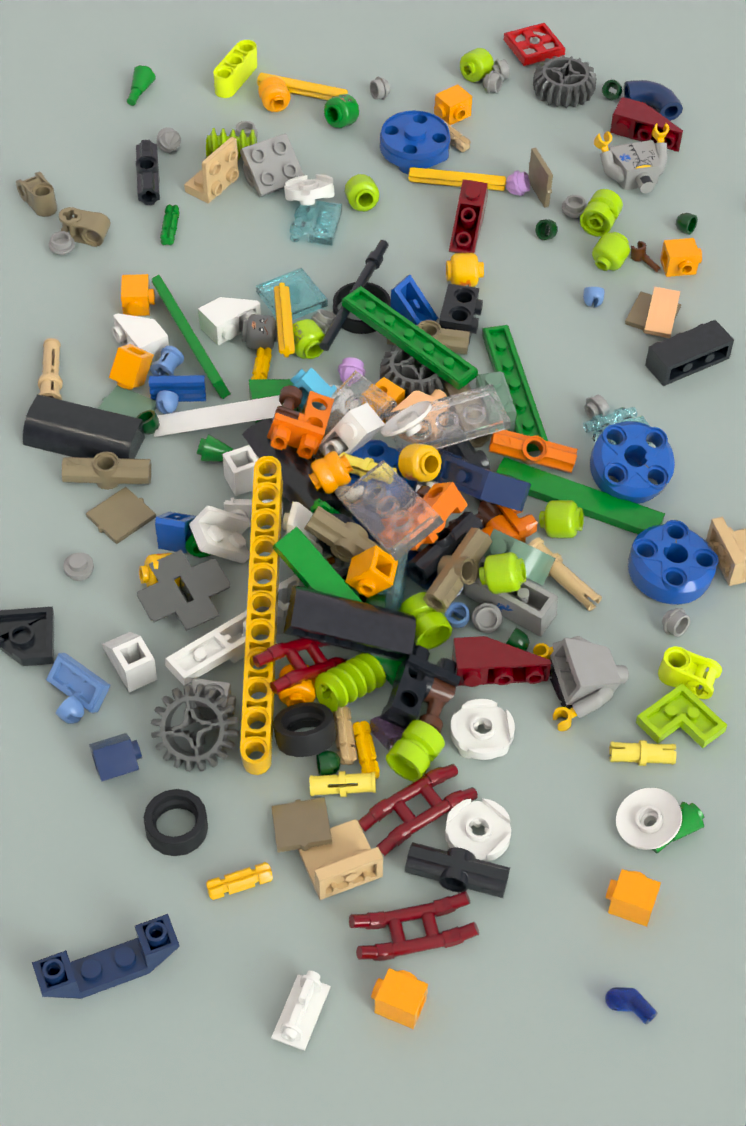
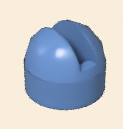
[583,287,605,307]
[156,390,179,414]
[445,602,470,629]
[56,695,85,724]

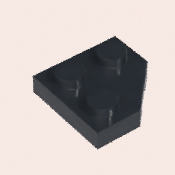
[0,606,54,666]

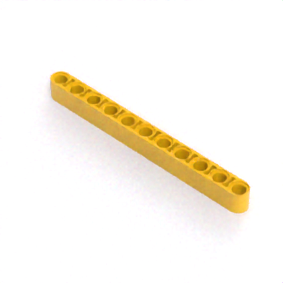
[240,456,283,775]

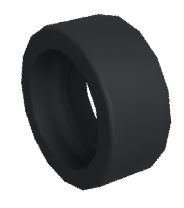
[273,702,336,757]
[143,789,208,856]

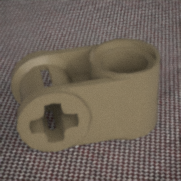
[16,171,57,217]
[59,207,111,247]

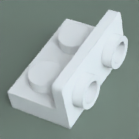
[189,506,251,564]

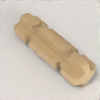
[441,118,471,152]
[332,706,357,765]

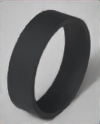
[333,282,391,334]

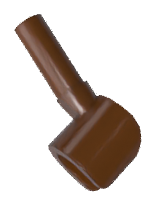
[631,241,661,272]

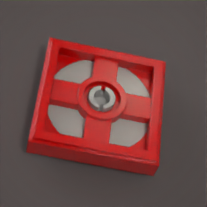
[503,23,566,66]

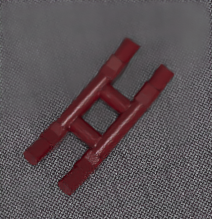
[253,638,347,694]
[358,764,478,856]
[349,891,479,961]

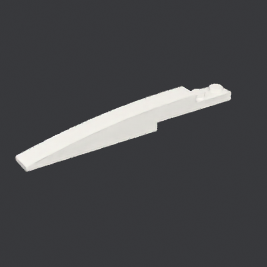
[165,544,394,685]

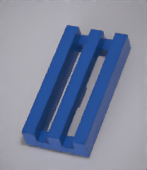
[149,375,206,402]

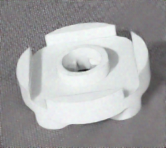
[284,174,335,205]
[450,699,515,760]
[445,798,512,862]

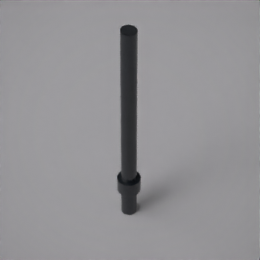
[319,240,389,351]

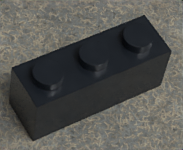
[645,320,734,386]

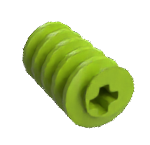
[206,128,257,161]
[314,653,386,712]

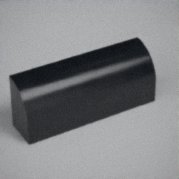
[23,394,145,459]
[242,418,344,511]
[283,585,416,662]

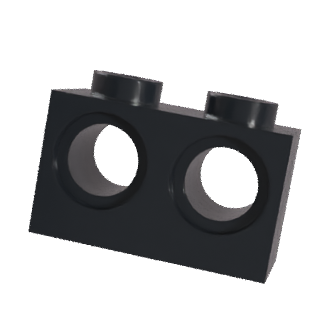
[439,284,483,343]

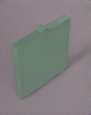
[97,385,156,418]

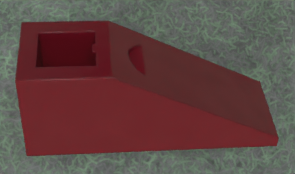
[610,97,683,152]
[449,179,488,253]
[452,636,551,687]

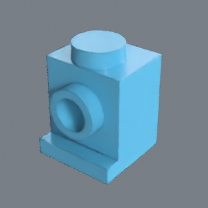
[290,367,337,409]

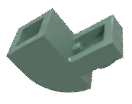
[484,529,556,585]

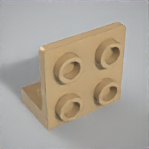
[184,137,239,204]
[706,517,746,586]
[298,819,383,900]

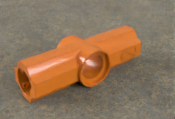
[488,427,578,473]

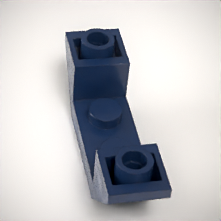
[433,448,531,512]
[32,914,180,999]

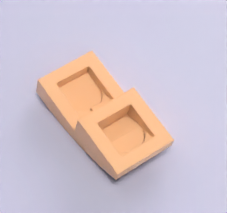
[644,287,681,338]

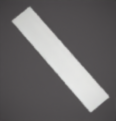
[154,395,282,437]

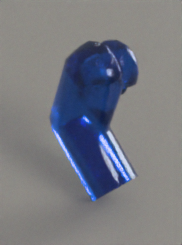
[605,987,658,1025]

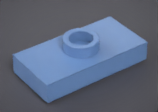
[46,653,111,713]

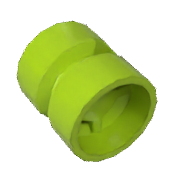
[580,189,623,237]
[399,592,452,650]
[386,720,445,782]

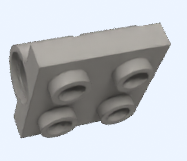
[240,133,304,197]

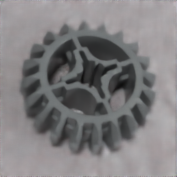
[533,55,597,109]
[380,346,448,399]
[151,684,239,772]

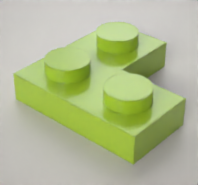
[635,683,727,748]

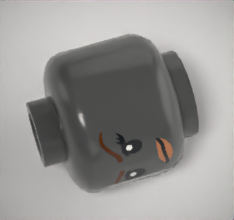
[242,314,278,350]

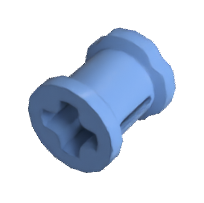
[150,346,184,376]

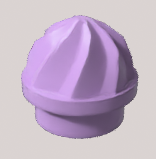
[506,171,530,196]
[338,357,365,385]

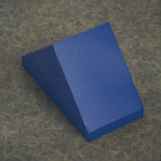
[390,275,439,325]
[155,511,196,554]

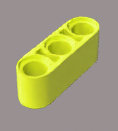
[213,40,258,98]

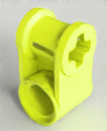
[658,646,722,699]

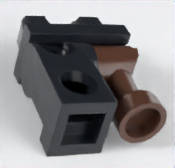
[380,645,461,734]

